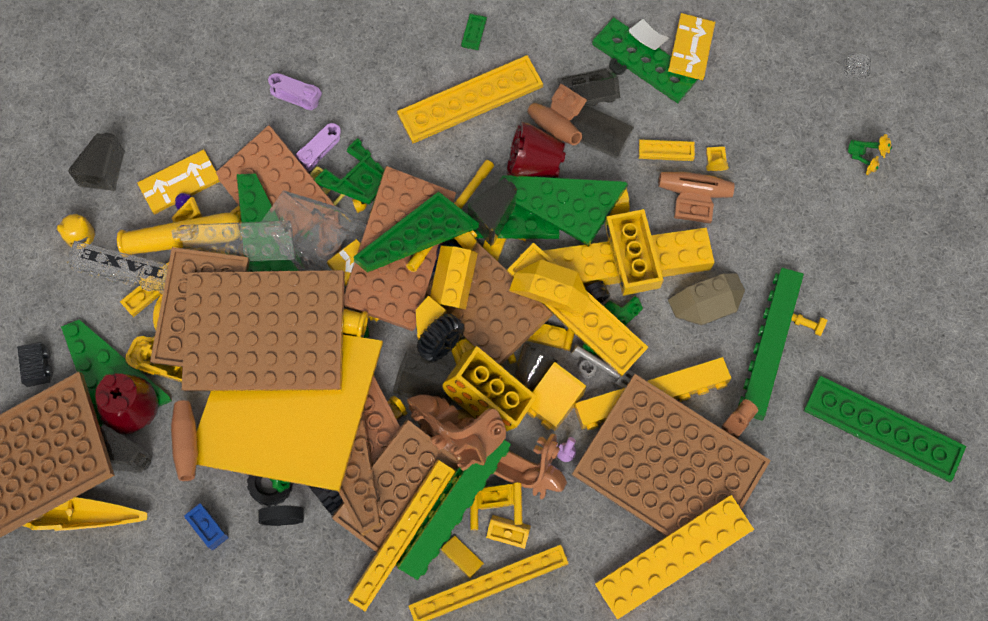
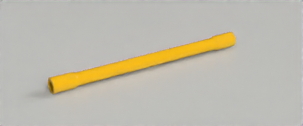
[406,160,494,272]

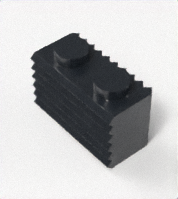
[17,342,53,387]

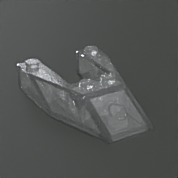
[261,190,366,292]

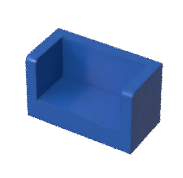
[184,503,229,551]

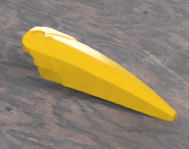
[126,336,183,383]
[23,497,147,531]

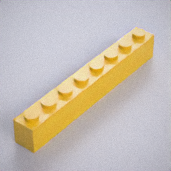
[574,357,732,431]

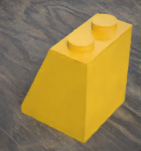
[527,362,586,431]

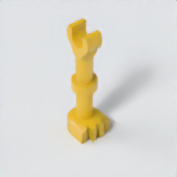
[791,313,828,337]

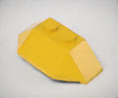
[509,259,589,317]

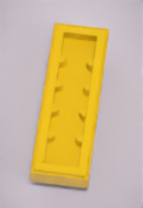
[639,139,695,161]

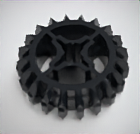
[416,313,465,362]

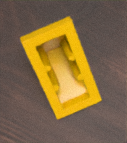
[172,197,203,223]

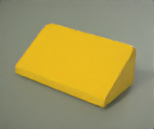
[486,515,531,549]
[440,536,484,578]

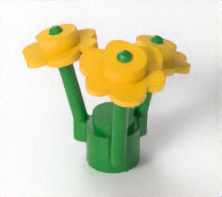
[848,134,892,175]

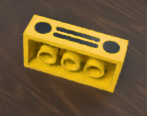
[605,209,663,296]

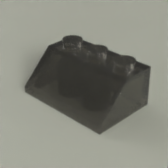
[557,67,621,106]
[573,105,634,161]
[393,351,453,405]

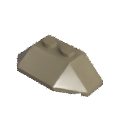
[668,274,745,325]

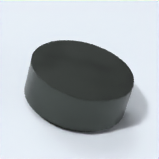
[609,58,627,75]

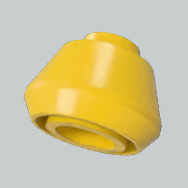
[455,230,478,250]

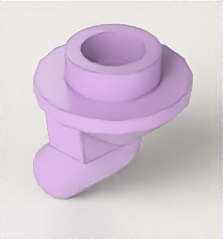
[557,437,576,462]

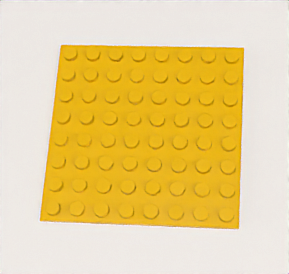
[196,335,383,491]

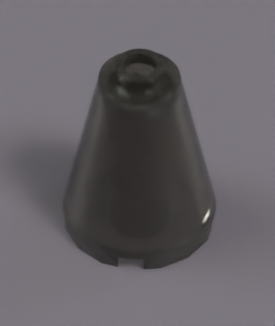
[514,343,558,392]

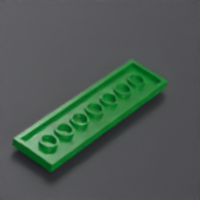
[803,376,967,483]

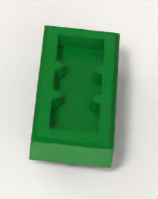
[461,14,487,51]

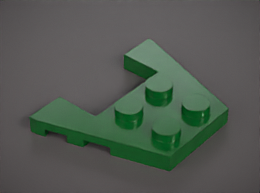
[315,138,384,205]

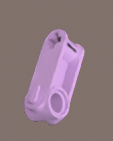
[268,73,322,110]
[295,123,341,172]

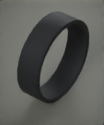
[258,506,304,526]

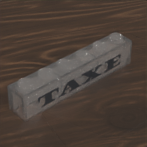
[66,241,168,294]

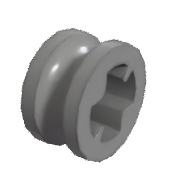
[579,360,597,378]

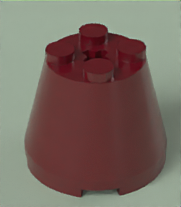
[507,121,566,178]
[96,373,158,434]

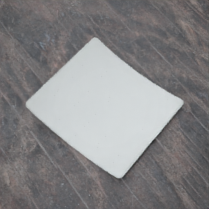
[629,19,669,50]

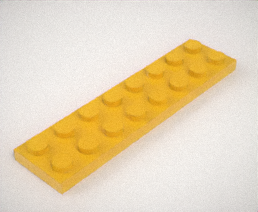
[397,55,543,144]
[507,242,648,377]
[594,495,754,620]

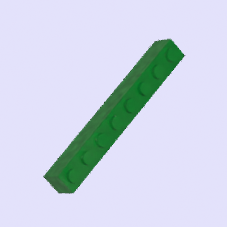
[738,267,804,421]
[396,439,511,580]

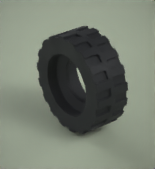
[247,474,293,506]

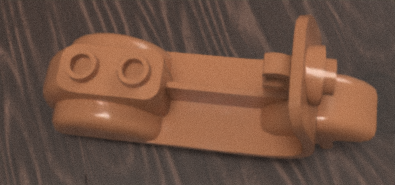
[407,394,506,470]
[456,417,567,499]

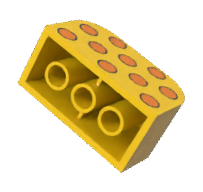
[443,346,537,432]

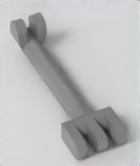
[570,344,635,389]

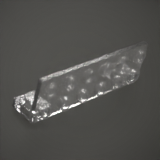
[172,220,296,261]

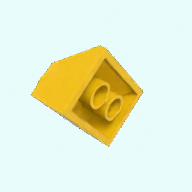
[430,246,478,310]

